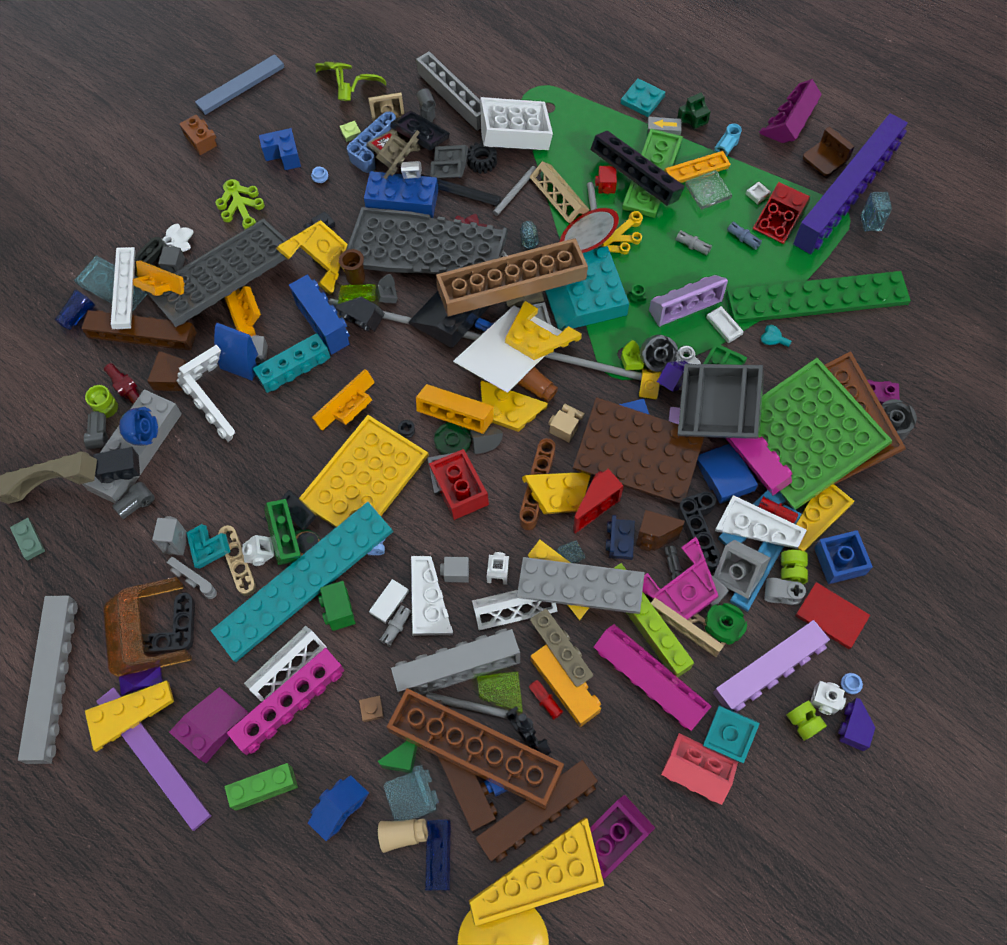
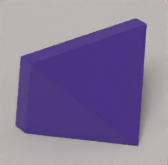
[119,666,163,697]

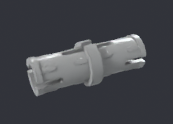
[676,230,712,256]
[379,605,412,647]

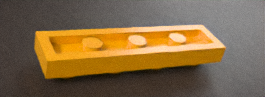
[664,151,731,183]

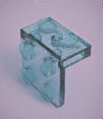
[384,765,439,821]

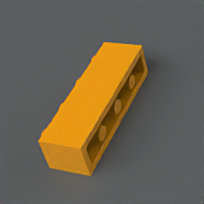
[416,384,494,434]
[530,645,601,727]

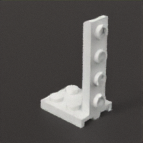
[176,345,235,442]

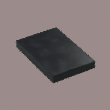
[390,110,450,150]

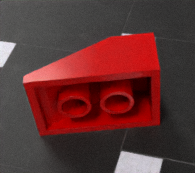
[429,449,489,520]
[573,469,623,534]

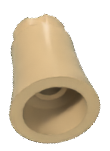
[378,819,428,853]

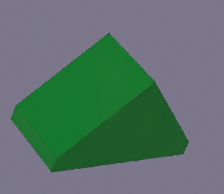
[378,741,418,773]

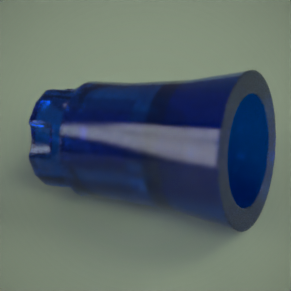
[55,290,95,331]

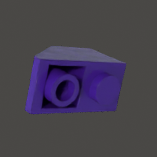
[657,360,689,391]
[838,698,876,751]

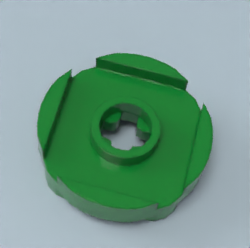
[705,603,747,645]

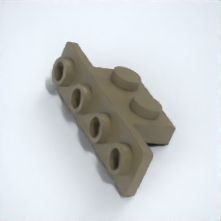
[376,131,420,179]
[530,609,593,687]

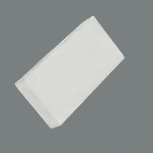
[706,306,744,343]
[369,579,409,624]

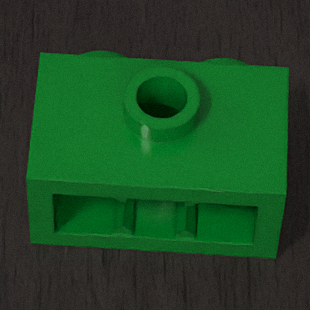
[318,581,356,631]

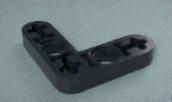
[132,592,195,655]

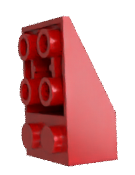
[753,182,810,244]

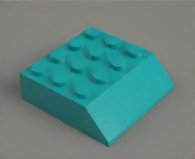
[545,246,629,331]

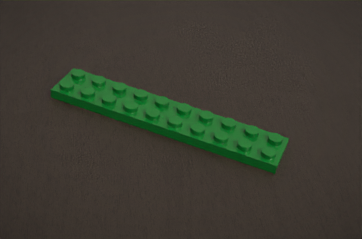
[726,271,911,323]

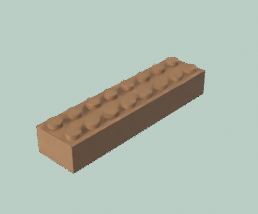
[436,238,588,316]

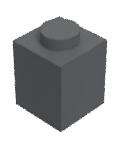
[158,246,185,273]

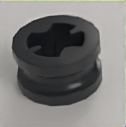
[398,420,415,439]

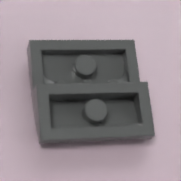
[430,145,468,179]

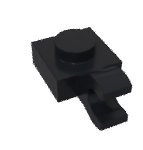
[303,211,335,229]

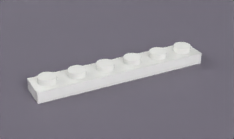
[111,247,136,329]

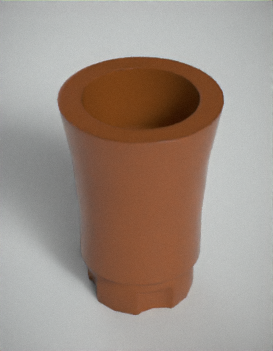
[517,366,558,402]

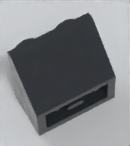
[335,297,385,332]

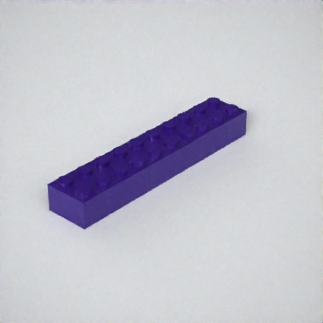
[793,113,908,254]

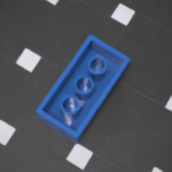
[364,171,438,218]
[289,274,350,355]

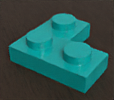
[186,524,230,569]

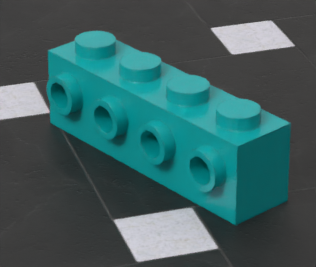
[253,333,330,393]

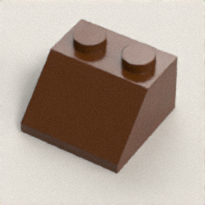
[636,510,685,551]

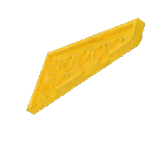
[469,817,604,926]

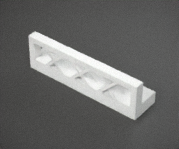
[472,590,557,630]
[244,626,327,702]

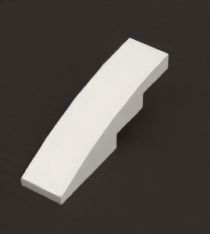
[401,161,422,179]

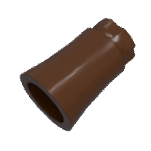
[339,249,365,287]

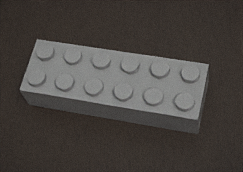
[82,389,182,504]
[391,629,520,698]

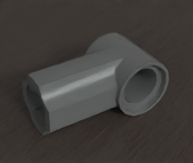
[417,88,436,122]
[84,411,108,449]
[112,482,155,519]

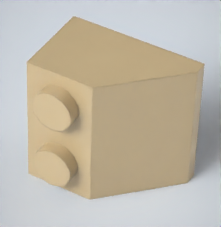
[368,92,404,122]

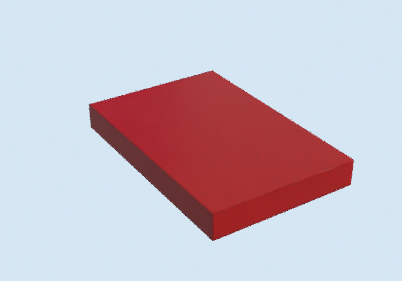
[795,582,870,650]

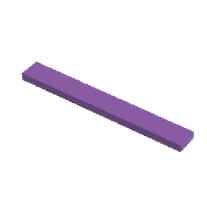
[96,687,212,831]

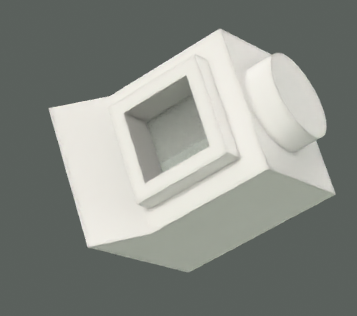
[487,552,509,584]

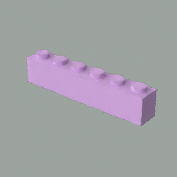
[713,620,830,712]

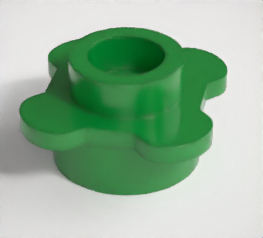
[628,283,648,302]

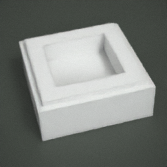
[746,182,771,205]

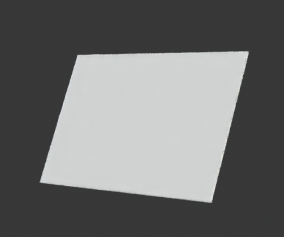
[453,305,563,393]

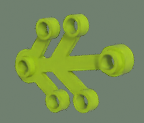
[215,179,265,230]

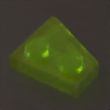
[338,284,376,304]
[477,671,523,713]

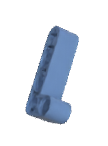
[347,112,396,173]

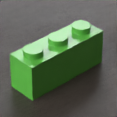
[224,763,298,811]

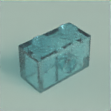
[861,192,892,231]

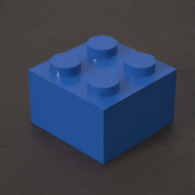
[814,530,873,584]

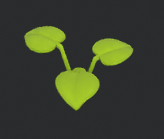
[315,62,386,101]

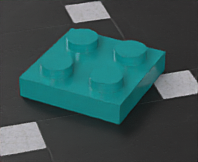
[620,79,665,117]
[703,705,760,763]

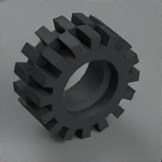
[467,141,497,174]

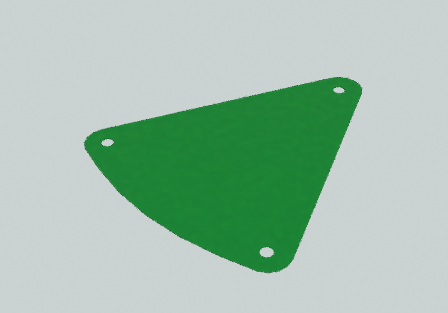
[521,85,851,380]

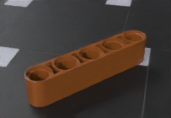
[520,438,555,530]

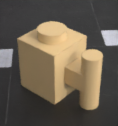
[548,404,585,443]

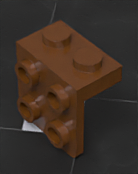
[803,126,855,176]

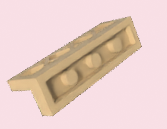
[530,161,590,223]
[651,598,726,657]

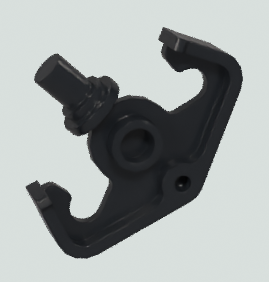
[506,706,551,756]

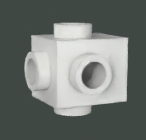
[242,535,274,566]
[810,681,846,715]

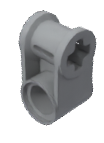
[764,578,806,605]

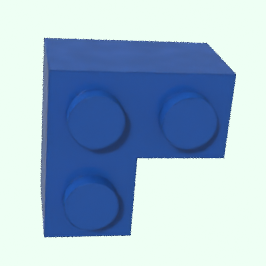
[259,128,301,170]
[308,775,369,841]

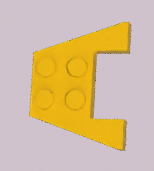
[276,220,348,295]
[505,301,582,360]

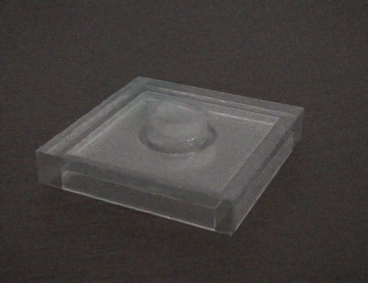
[685,170,732,210]

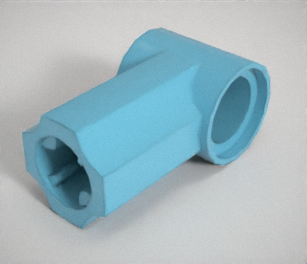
[714,124,742,157]

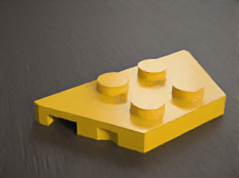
[481,380,548,432]
[522,472,590,514]

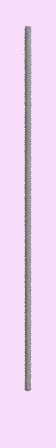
[329,298,682,390]

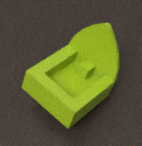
[621,340,644,370]

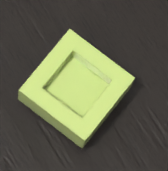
[340,121,361,142]

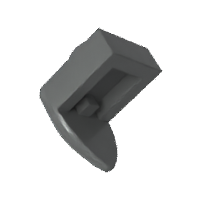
[376,274,398,303]

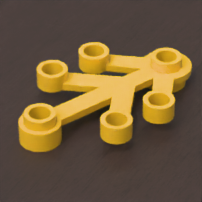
[595,210,643,255]

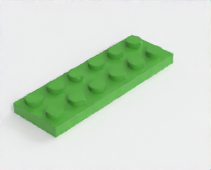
[622,129,683,218]

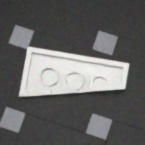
[715,495,807,549]
[411,556,453,636]

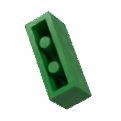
[264,499,301,565]

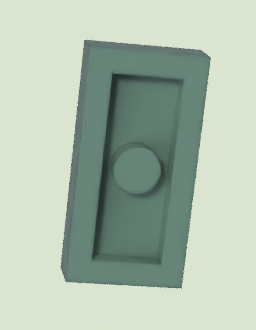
[10,518,45,561]

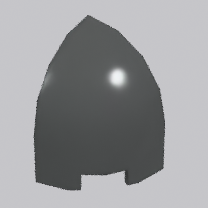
[470,427,503,454]

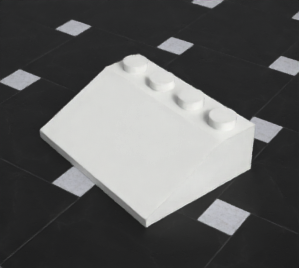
[480,97,553,150]

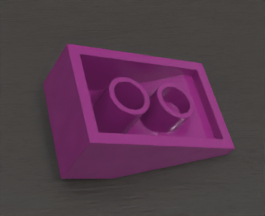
[169,687,249,763]
[590,795,655,879]

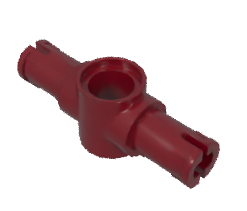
[104,363,140,405]

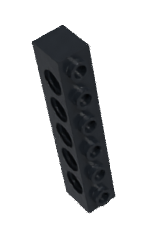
[590,130,685,206]

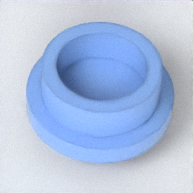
[311,167,328,183]
[841,673,863,694]

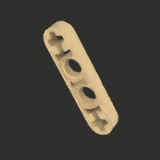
[218,525,256,596]

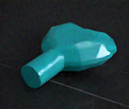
[760,325,792,347]

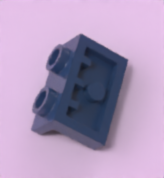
[605,515,635,560]

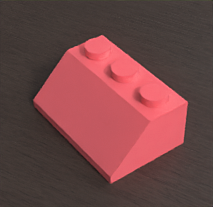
[661,733,738,805]

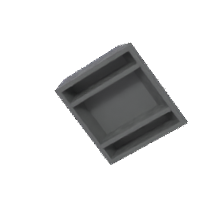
[678,364,764,439]

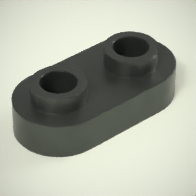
[135,237,166,264]

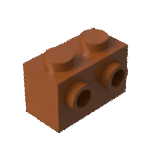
[180,115,217,155]

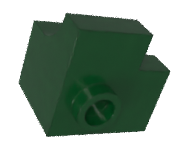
[677,93,711,129]

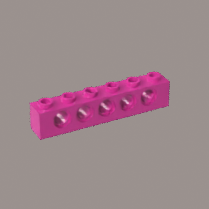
[227,648,344,755]

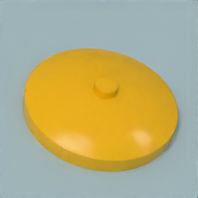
[458,908,549,945]

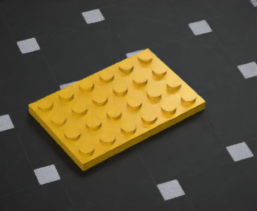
[300,415,429,528]

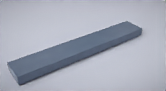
[195,54,285,115]

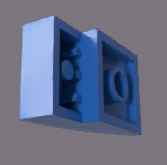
[214,323,258,381]
[697,444,758,504]

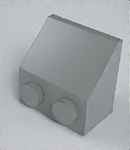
[713,540,770,599]

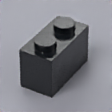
[93,447,140,483]

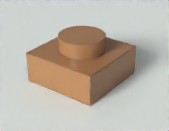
[359,696,384,722]

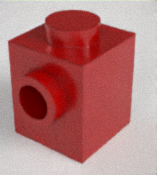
[595,166,617,194]

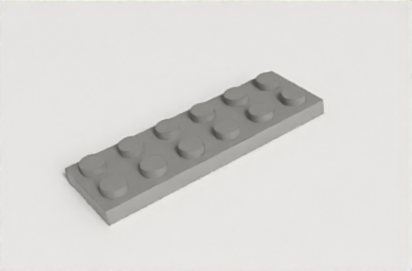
[517,557,645,614]

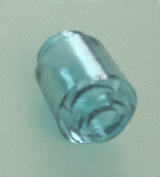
[520,221,539,248]

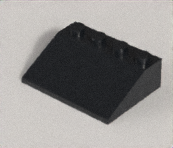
[409,291,491,348]

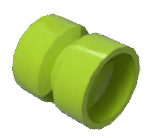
[85,385,118,418]
[781,550,808,584]
[786,700,827,741]

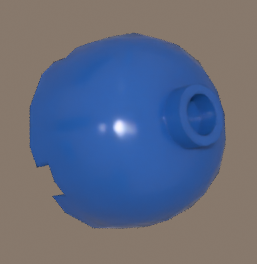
[119,407,158,446]

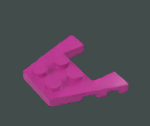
[642,537,719,620]

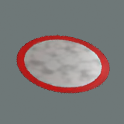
[560,208,619,253]

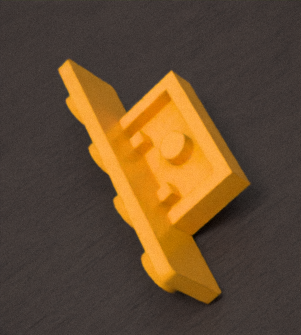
[133,260,184,296]
[225,286,261,336]
[312,369,374,430]

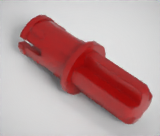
[758,496,798,523]
[529,680,564,720]

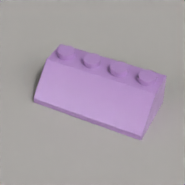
[649,275,728,327]

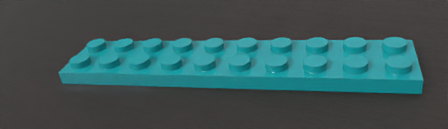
[210,502,393,662]

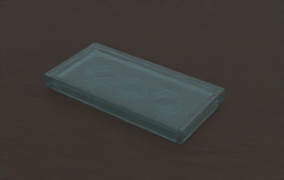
[74,256,147,311]

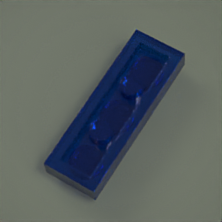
[425,819,451,891]

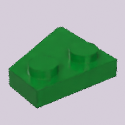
[703,343,747,365]

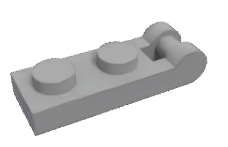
[167,557,217,599]

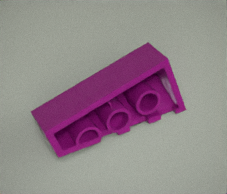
[759,79,822,143]

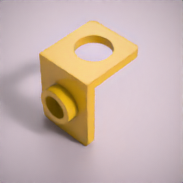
[639,368,661,399]

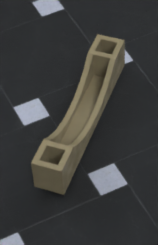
[0,452,97,504]

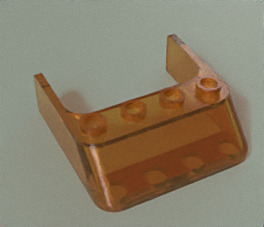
[104,577,191,676]

